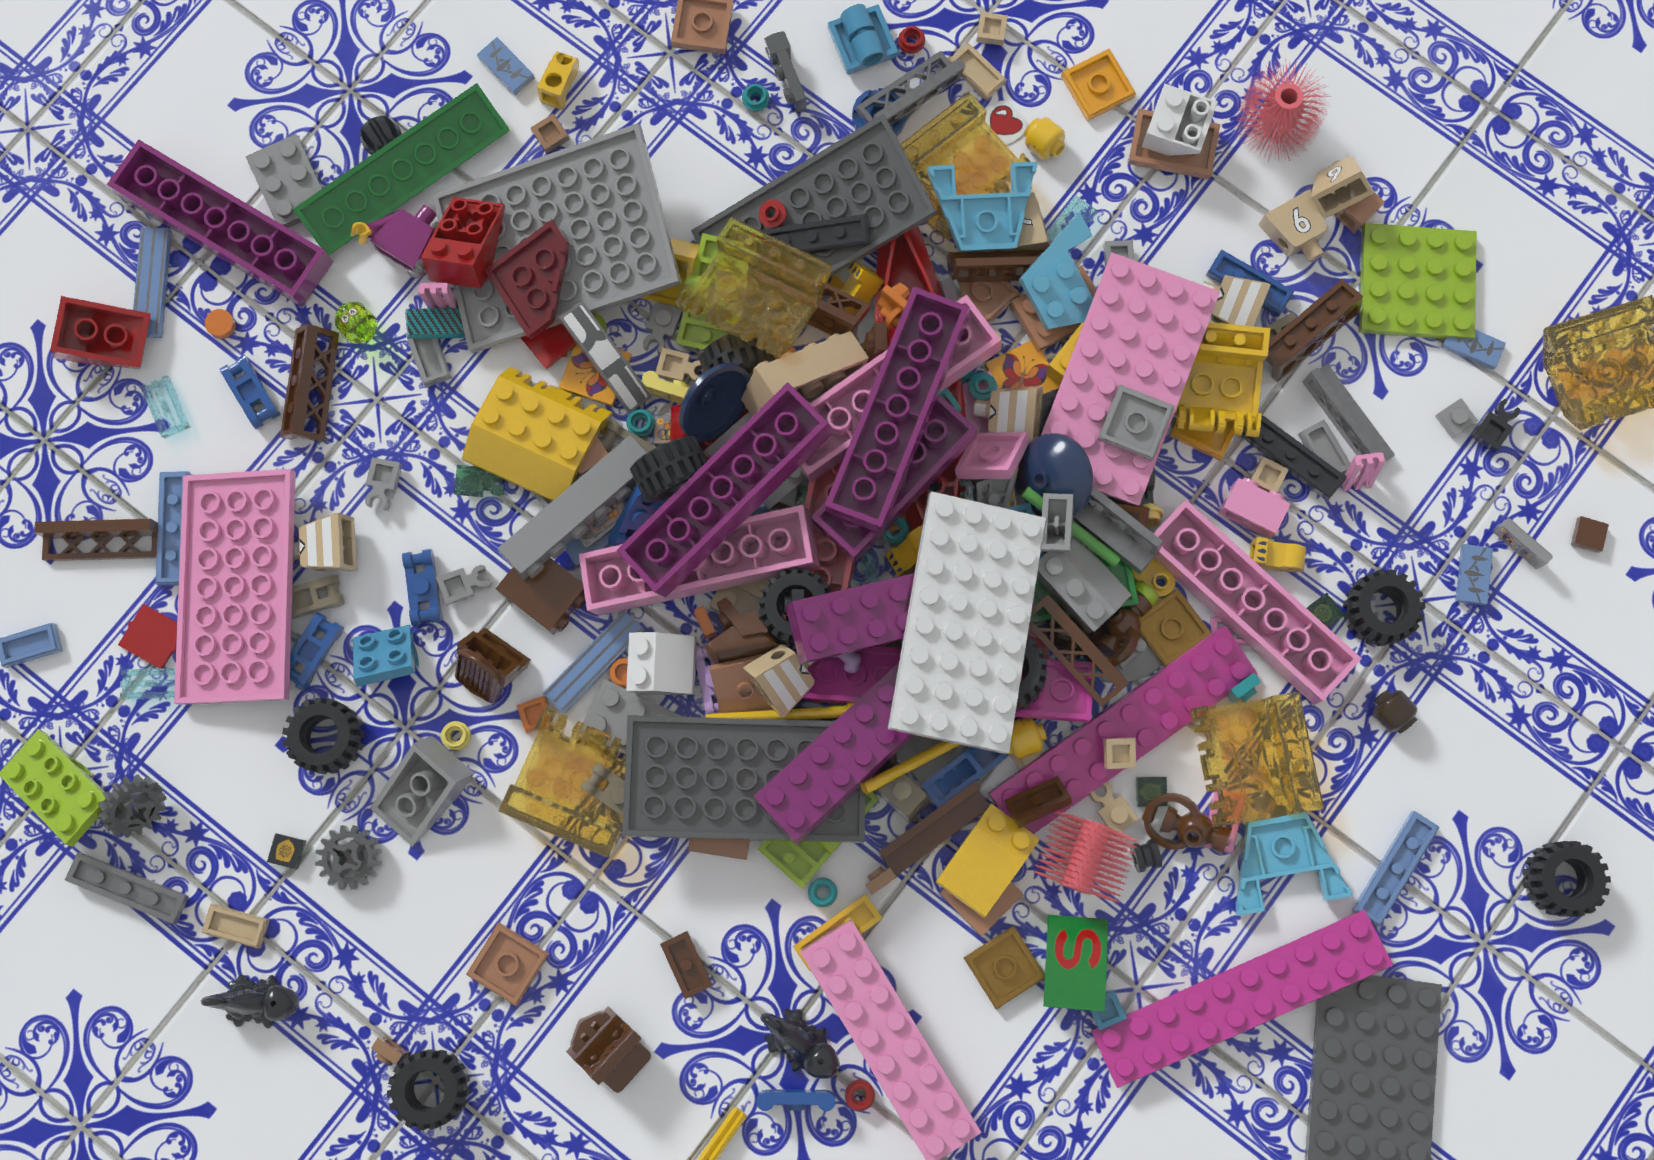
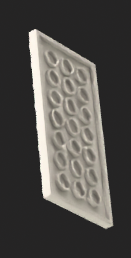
[888,491,1046,754]

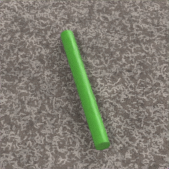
[1022,487,1121,567]

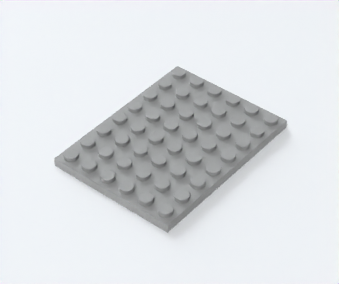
[432,123,682,353]

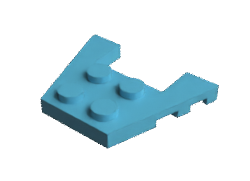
[927,162,1037,252]
[1019,213,1093,330]
[1236,812,1353,916]

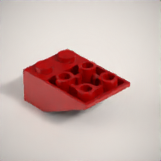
[421,197,505,289]

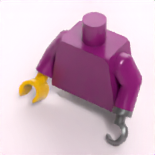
[350,205,437,278]

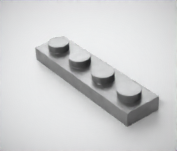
[65,852,189,924]

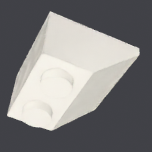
[626,632,697,695]

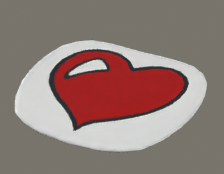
[979,101,1027,146]

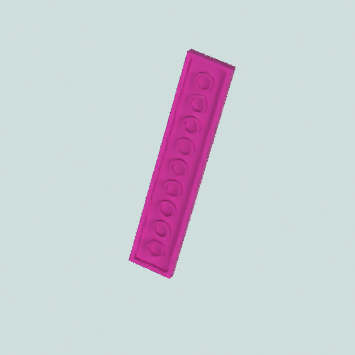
[987,626,1258,834]
[801,646,1092,723]
[1091,909,1393,1088]

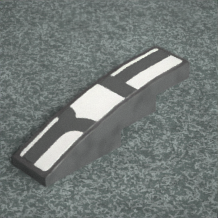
[558,300,652,414]

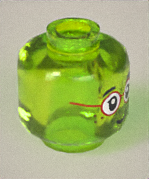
[335,302,378,344]

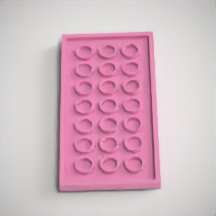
[1041,252,1220,506]
[174,469,296,705]

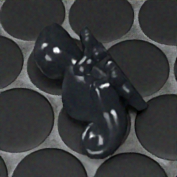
[201,974,299,1029]
[760,1008,840,1079]

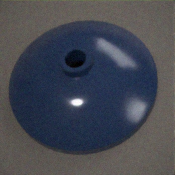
[679,363,750,442]
[1018,433,1093,517]

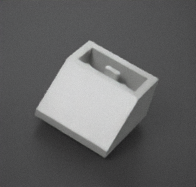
[1142,84,1218,156]

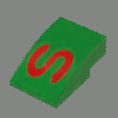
[1043,915,1108,1012]

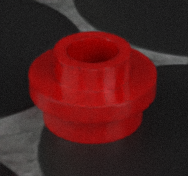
[898,26,925,54]
[758,199,787,228]
[845,1080,875,1111]

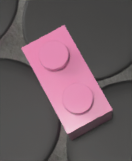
[1218,478,1291,539]

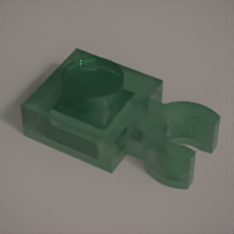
[454,465,506,497]

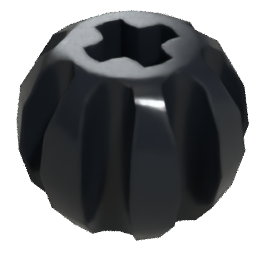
[360,115,402,155]

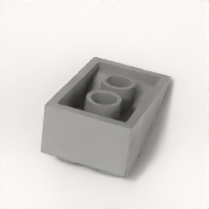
[370,736,474,847]

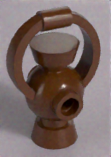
[1085,594,1152,669]
[1142,793,1232,856]

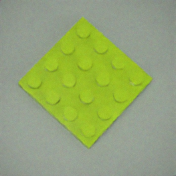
[1359,223,1477,339]

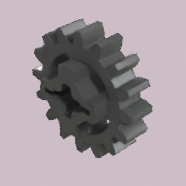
[98,774,167,838]
[315,825,382,890]

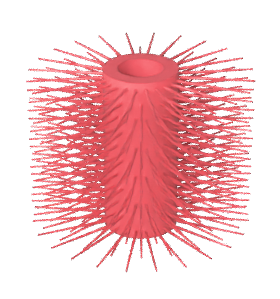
[1235,59,1331,162]
[1034,811,1140,903]

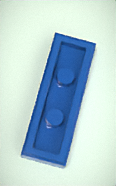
[1206,249,1294,317]

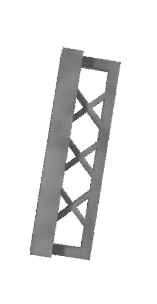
[856,51,966,125]
[1302,364,1395,464]
[1073,486,1164,575]

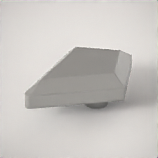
[976,467,1018,508]

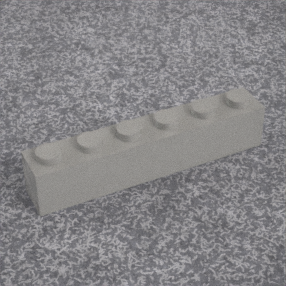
[498,435,647,580]

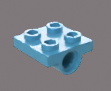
[828,4,898,75]
[353,625,419,687]

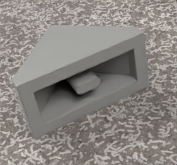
[1040,493,1074,552]

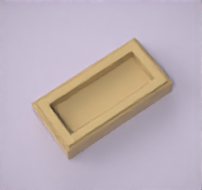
[949,43,1007,101]
[201,904,270,949]

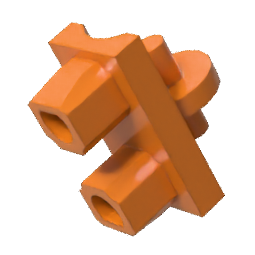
[876,283,910,330]

